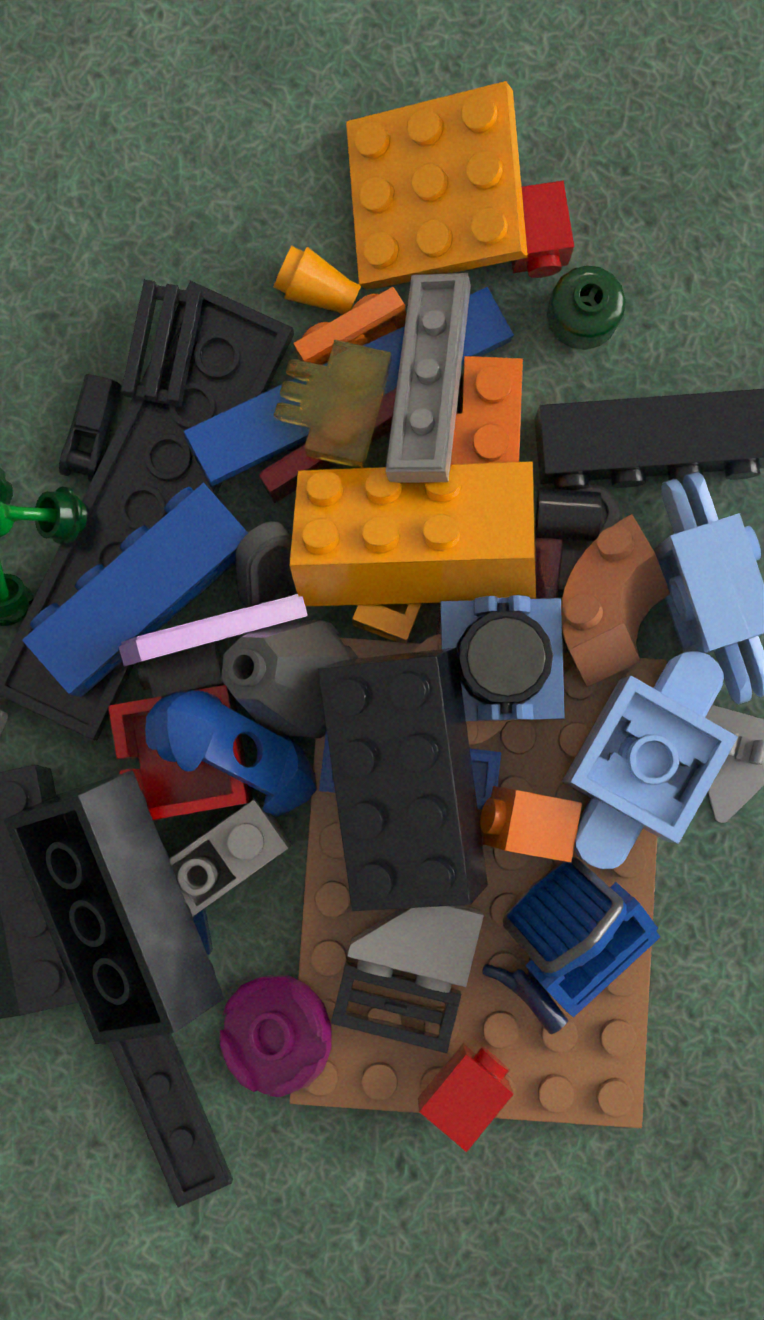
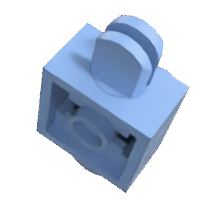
[654,472,764,705]
[562,651,738,869]

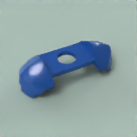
[145,690,317,817]

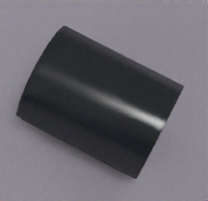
[535,488,601,541]

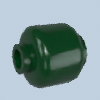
[547,265,626,350]

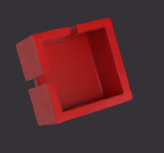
[108,685,252,820]

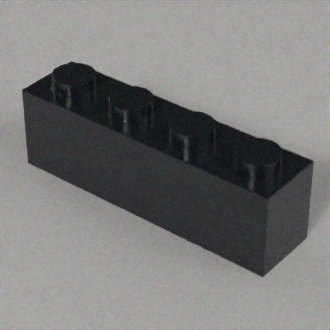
[534,389,764,490]

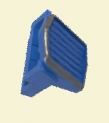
[503,857,660,1018]

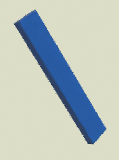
[184,287,514,487]

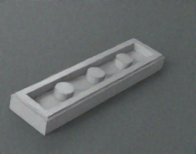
[385,273,471,483]

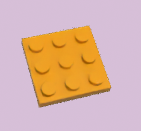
[346,81,528,290]

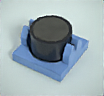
[440,595,565,721]

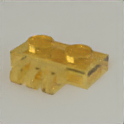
[274,340,392,468]

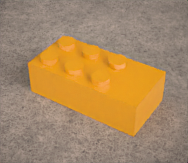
[289,461,536,607]

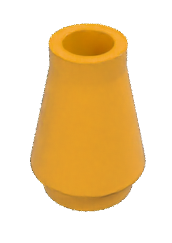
[273,245,361,315]

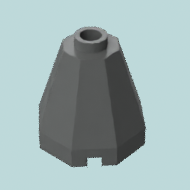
[221,619,358,738]

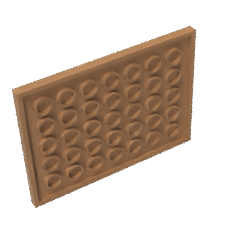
[289,638,667,1128]

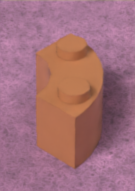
[561,514,670,687]

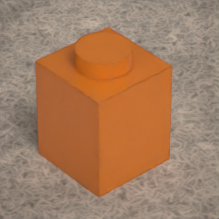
[480,786,582,863]

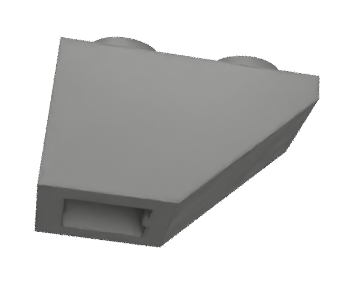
[169,798,294,917]
[347,905,484,993]

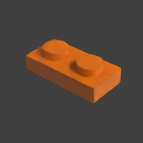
[293,287,406,373]

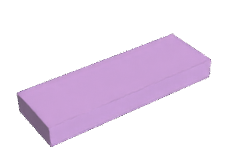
[118,594,308,666]

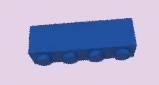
[22,482,248,697]

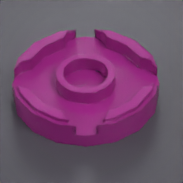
[220,975,332,1097]

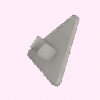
[705,705,764,823]

